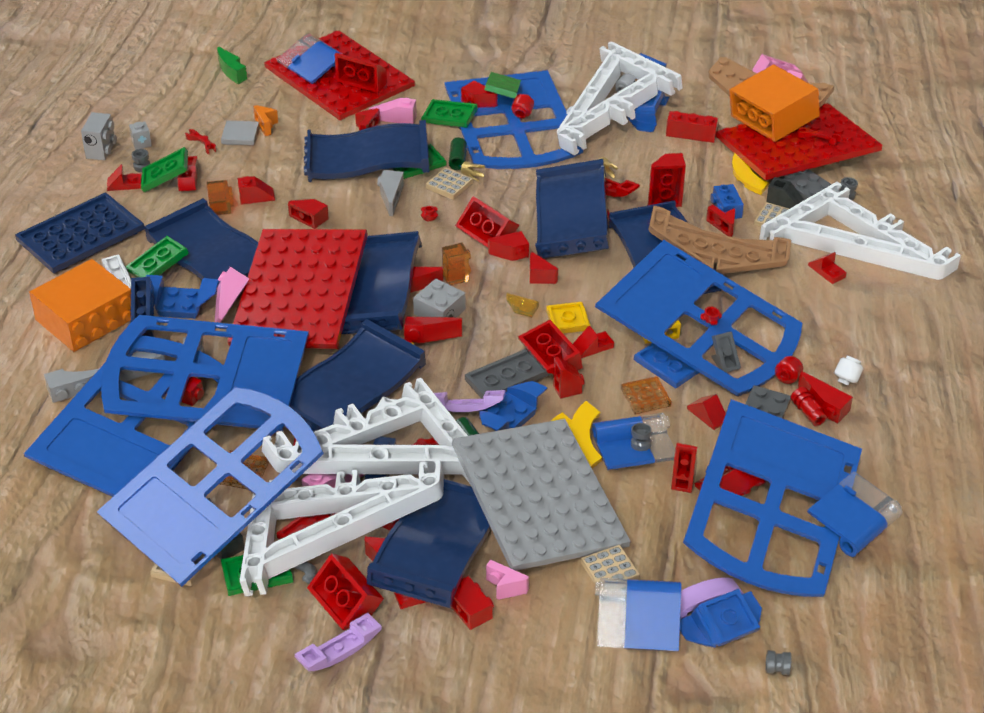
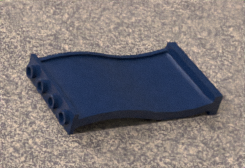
[304,120,430,182]
[535,159,609,259]
[145,198,259,295]
[608,201,722,294]
[342,231,422,334]
[290,319,426,432]
[367,479,491,608]

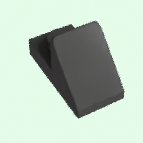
[711,331,741,372]

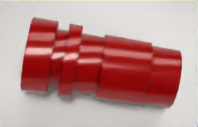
[790,387,827,426]

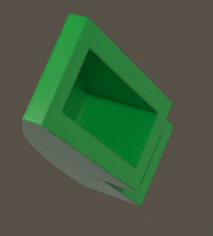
[217,47,247,84]

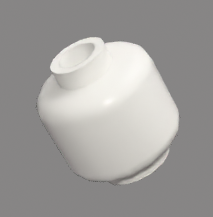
[834,355,863,385]

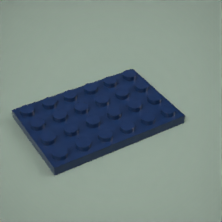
[15,192,145,274]

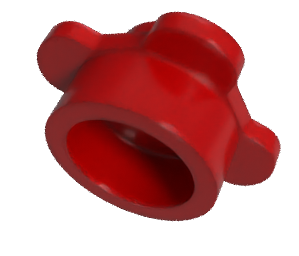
[421,206,438,221]
[700,306,722,325]

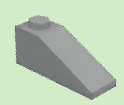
[377,170,404,216]

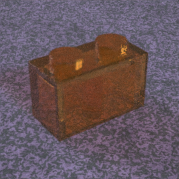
[207,180,234,215]
[442,243,471,286]

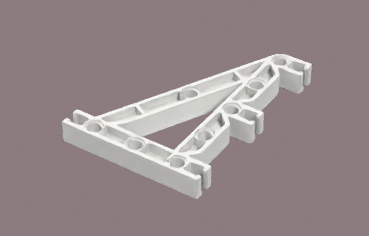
[557,42,683,156]
[759,182,961,280]
[262,378,471,485]
[240,460,444,597]

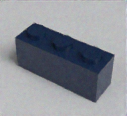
[131,277,154,337]

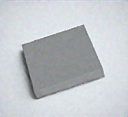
[221,121,259,145]

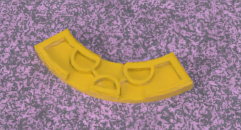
[732,153,769,195]
[570,401,602,468]

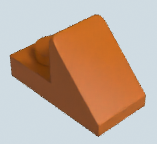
[253,105,278,136]

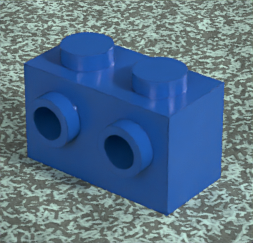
[710,184,744,219]

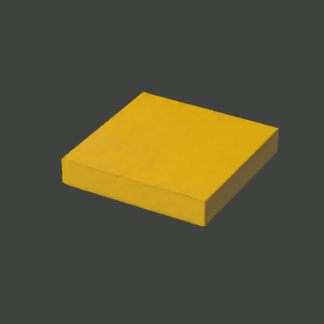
[546,302,590,334]

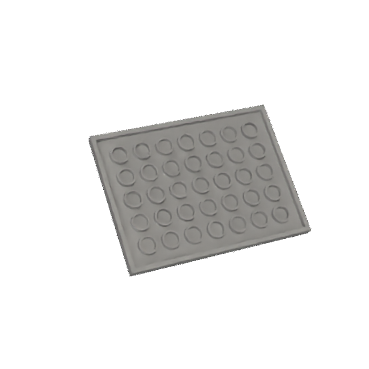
[452,419,631,571]

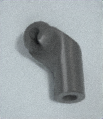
[295,561,317,584]

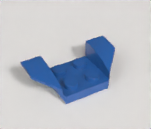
[626,90,669,132]
[146,275,219,319]
[479,381,547,431]
[680,588,762,648]

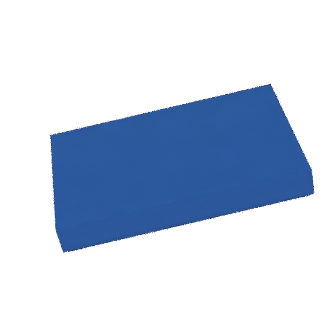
[634,343,700,389]

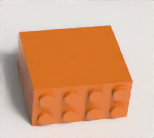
[729,64,820,142]
[29,259,131,352]

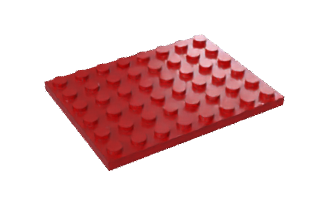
[264,30,415,121]
[716,103,882,180]
[227,229,368,349]

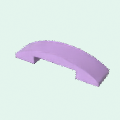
[434,390,506,412]
[680,578,744,619]
[295,613,382,671]

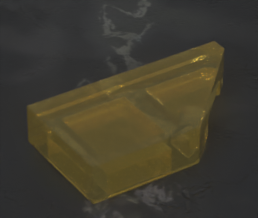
[506,293,539,317]

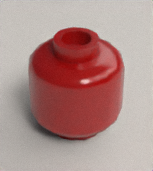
[511,94,534,118]
[775,356,804,384]

